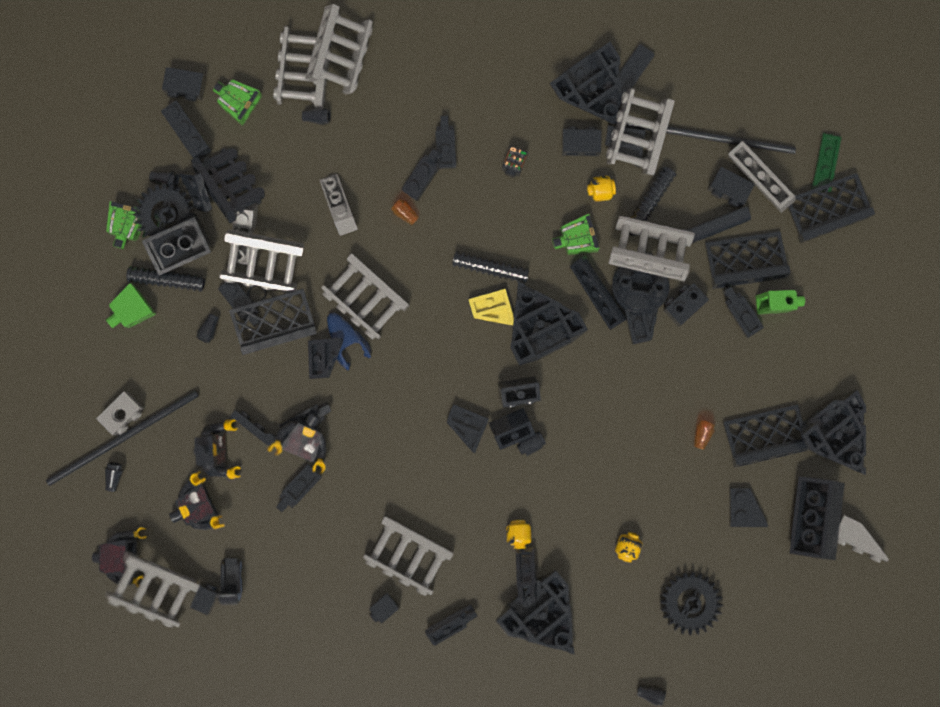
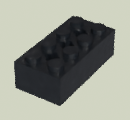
[789,476,845,560]

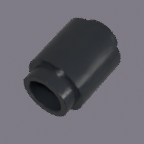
[516,431,546,457]

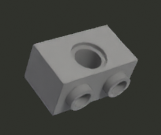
[96,391,144,435]

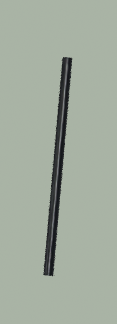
[626,122,796,154]
[46,390,199,486]

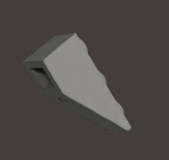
[320,174,358,236]
[232,204,258,265]
[838,515,889,563]

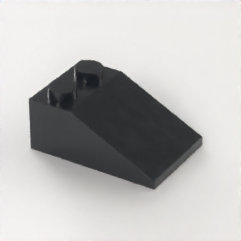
[142,214,214,275]

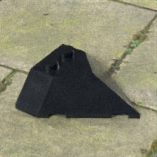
[549,42,621,125]
[510,281,588,366]
[801,390,866,475]
[495,570,575,655]

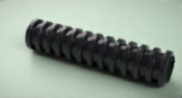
[629,166,677,237]
[452,250,529,284]
[126,265,205,292]

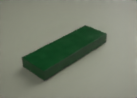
[811,133,842,193]

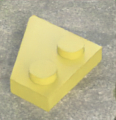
[469,289,514,326]

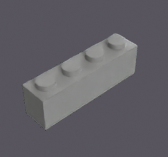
[728,141,796,213]

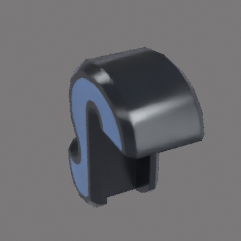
[218,558,242,605]

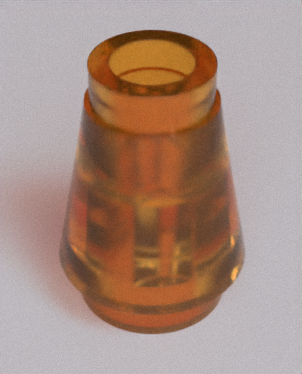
[390,198,419,226]
[694,420,715,450]

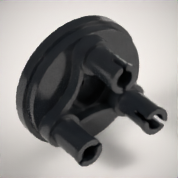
[612,251,670,314]

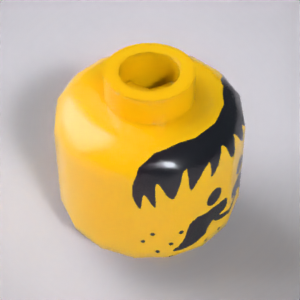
[587,175,616,202]
[506,520,532,549]
[615,532,643,562]

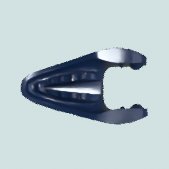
[327,312,371,371]

